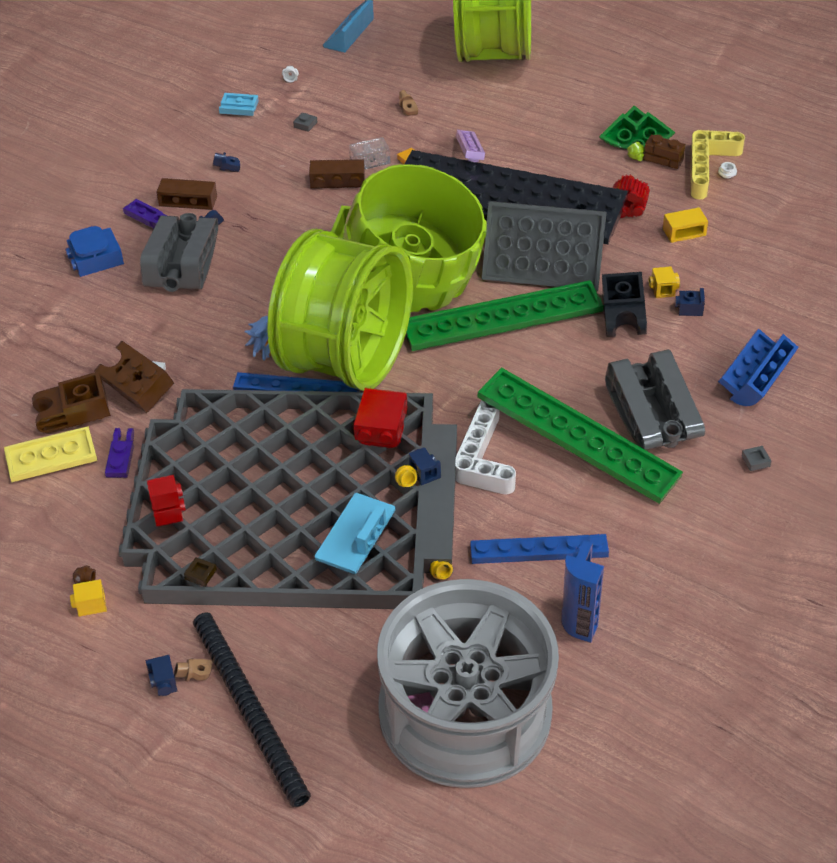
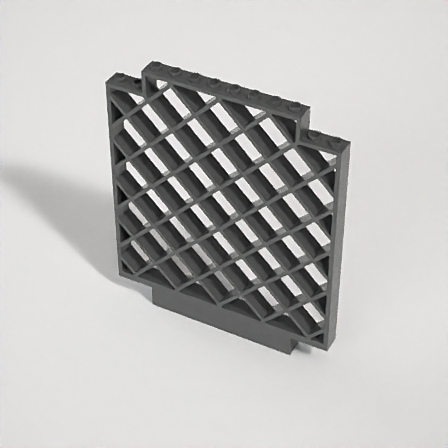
[119,389,457,609]

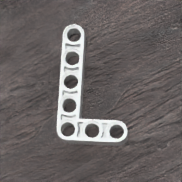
[455,400,516,494]

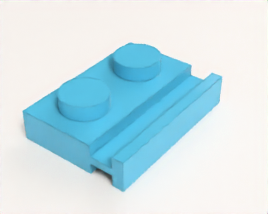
[219,93,259,116]

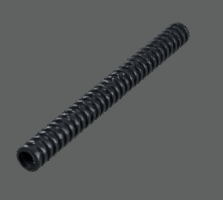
[193,612,311,807]

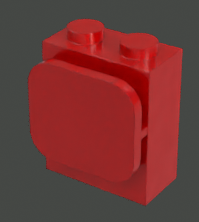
[354,388,408,448]

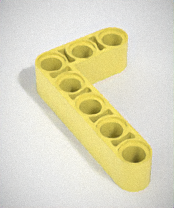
[691,130,745,199]

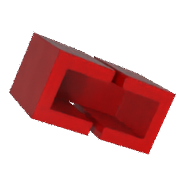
[147,475,186,527]

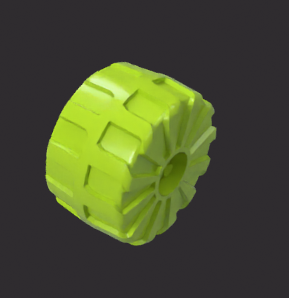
[343,164,487,312]

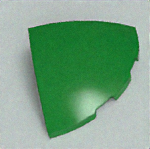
[599,106,675,149]

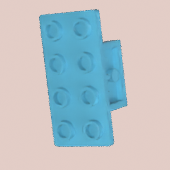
[315,493,395,574]

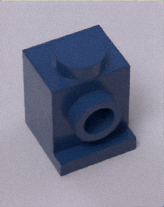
[675,288,705,316]
[409,447,441,486]
[145,655,178,696]

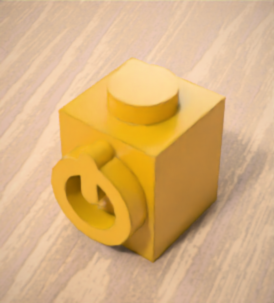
[648,266,680,298]

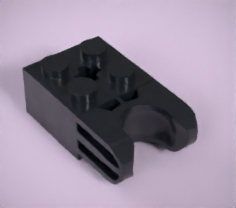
[602,272,647,337]

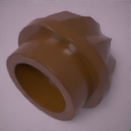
[72,565,96,584]

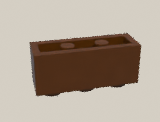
[309,159,365,188]
[157,178,217,210]

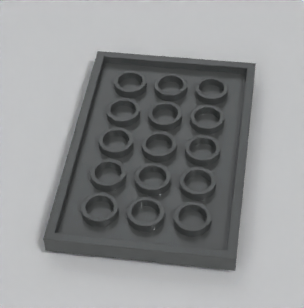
[482,201,607,291]

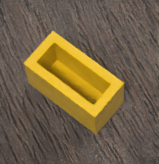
[663,207,708,243]

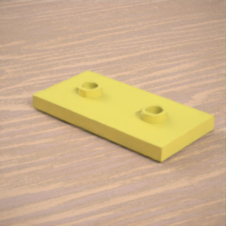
[4,426,97,482]

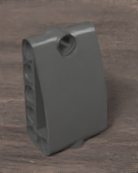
[140,213,218,292]
[605,349,705,450]

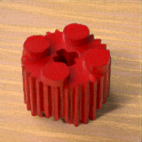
[613,174,650,218]

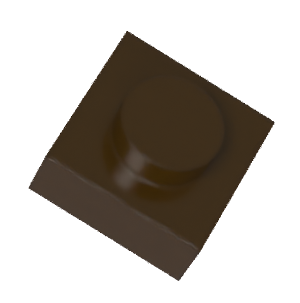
[184,557,217,587]

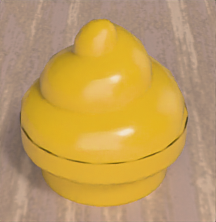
[395,465,417,487]
[430,561,453,580]

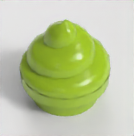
[627,142,645,161]

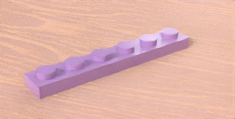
[456,130,485,162]

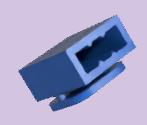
[65,226,124,277]

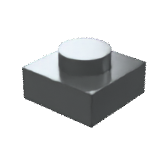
[293,113,317,132]
[741,446,772,471]

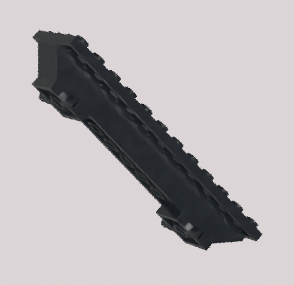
[404,150,628,245]

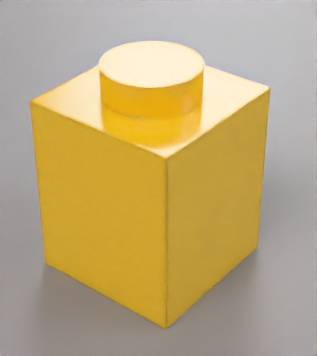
[70,579,107,617]

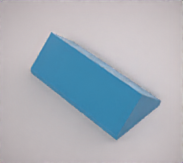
[323,0,374,53]

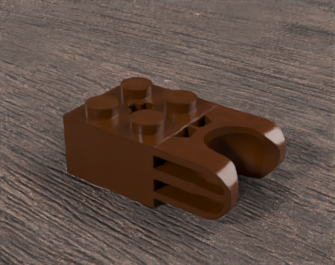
[94,341,174,413]
[32,371,111,433]

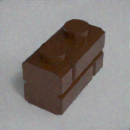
[644,135,686,169]

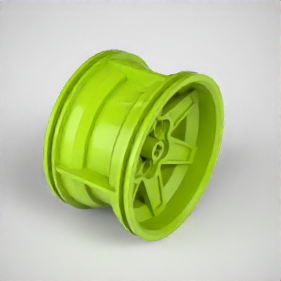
[453,0,531,62]
[267,229,413,391]

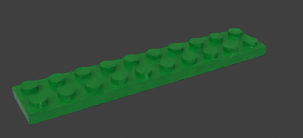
[406,280,604,351]
[477,367,683,504]

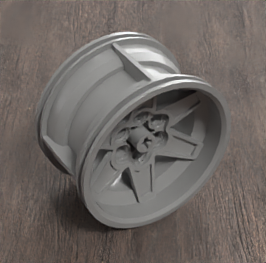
[377,579,559,788]

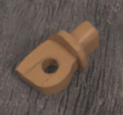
[399,90,418,116]
[174,658,212,681]

